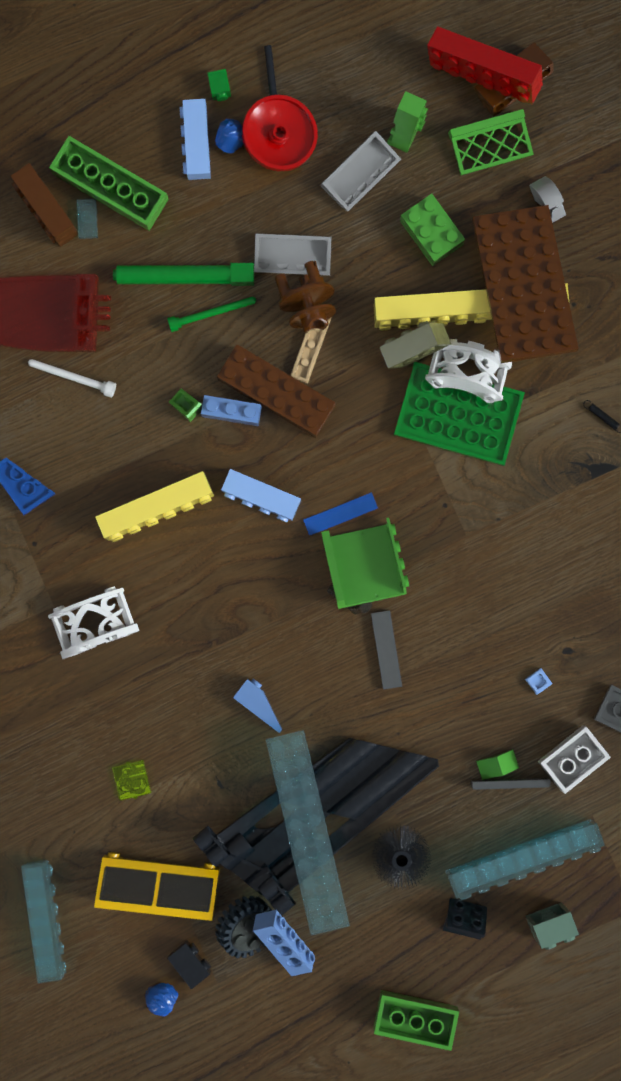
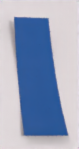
[304,492,378,535]

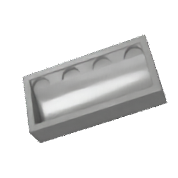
[320,131,401,212]
[254,234,332,276]

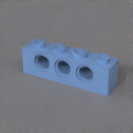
[253,910,315,976]

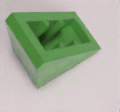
[169,388,202,422]
[476,749,519,780]

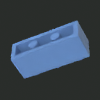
[201,395,262,426]

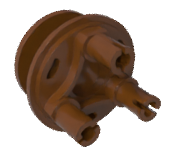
[275,261,336,333]

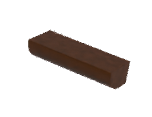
[475,42,553,117]

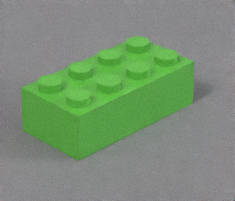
[373,990,459,1051]

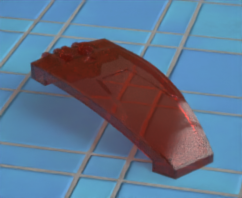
[0,274,111,352]

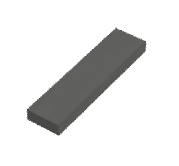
[371,610,402,690]
[471,778,551,790]

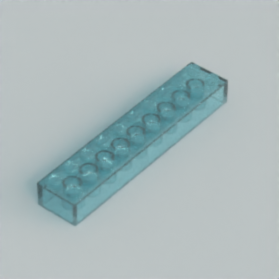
[266,730,350,936]

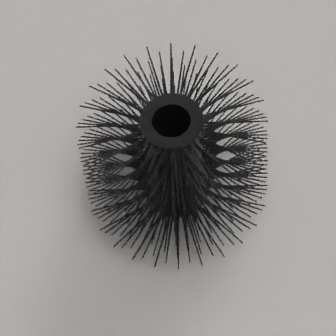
[372,824,432,889]

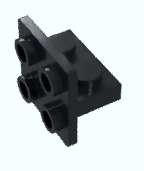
[443,898,487,940]

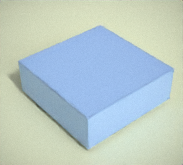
[525,668,552,695]

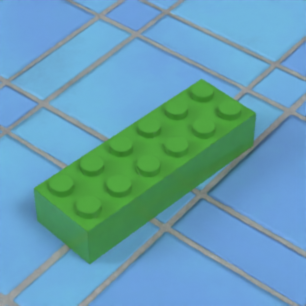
[49,136,169,231]

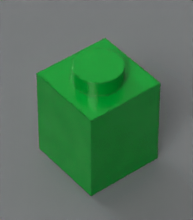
[207,69,231,101]

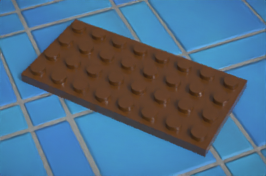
[472,205,579,363]

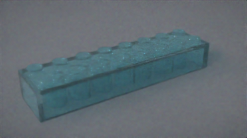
[445,819,605,900]

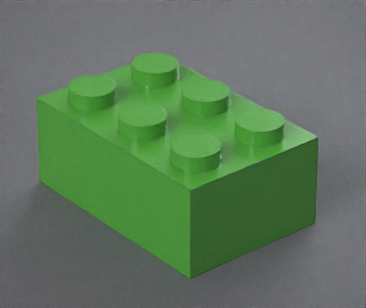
[400,194,465,266]

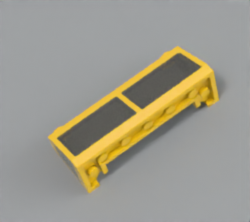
[94,852,220,921]

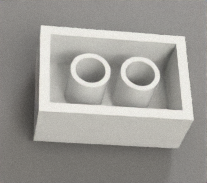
[538,725,611,794]

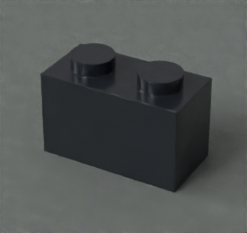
[167,940,211,989]

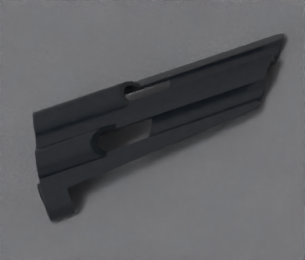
[192,738,439,916]

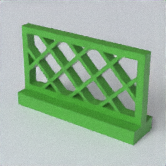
[448,109,534,175]

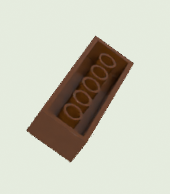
[217,345,336,438]

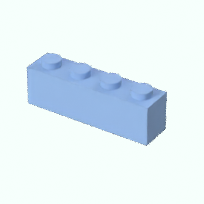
[180,99,211,180]
[221,469,301,522]

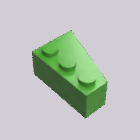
[387,91,428,153]

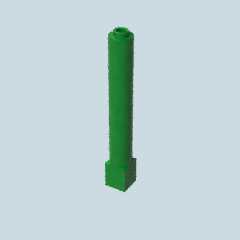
[113,263,254,286]

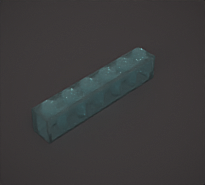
[21,860,66,983]

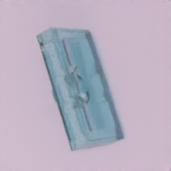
[77,199,98,239]

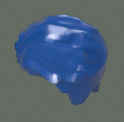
[215,119,244,153]
[145,983,179,1016]

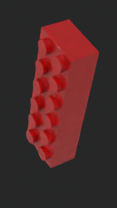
[427,26,543,104]

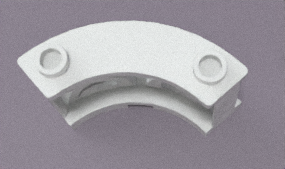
[425,339,512,403]
[48,586,139,659]

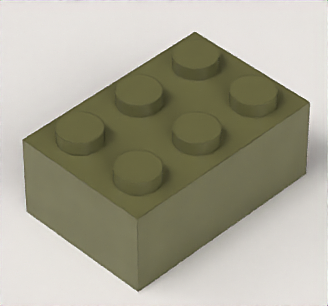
[380,321,451,368]

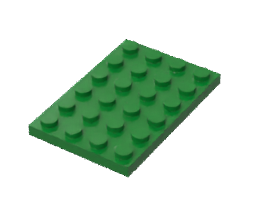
[394,362,525,466]

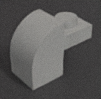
[529,176,566,223]

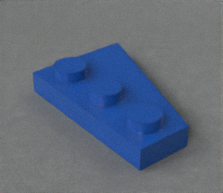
[0,458,55,516]

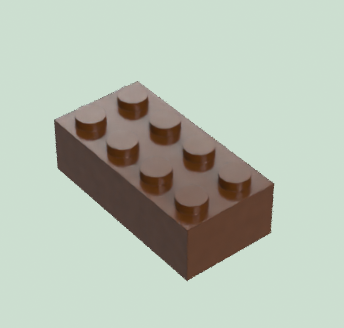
[11,163,79,247]

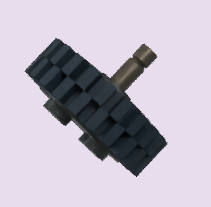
[215,896,272,958]

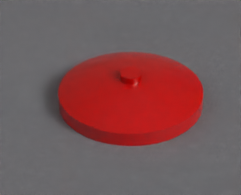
[242,95,318,171]

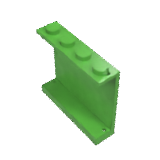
[321,518,409,609]

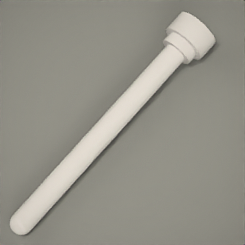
[28,359,116,398]

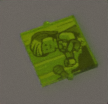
[112,760,151,801]

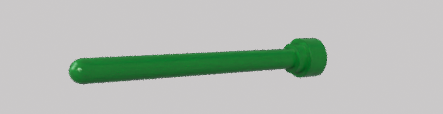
[167,297,256,333]

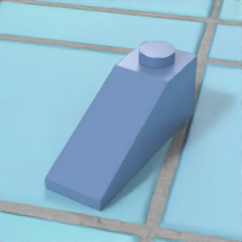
[233,678,282,733]

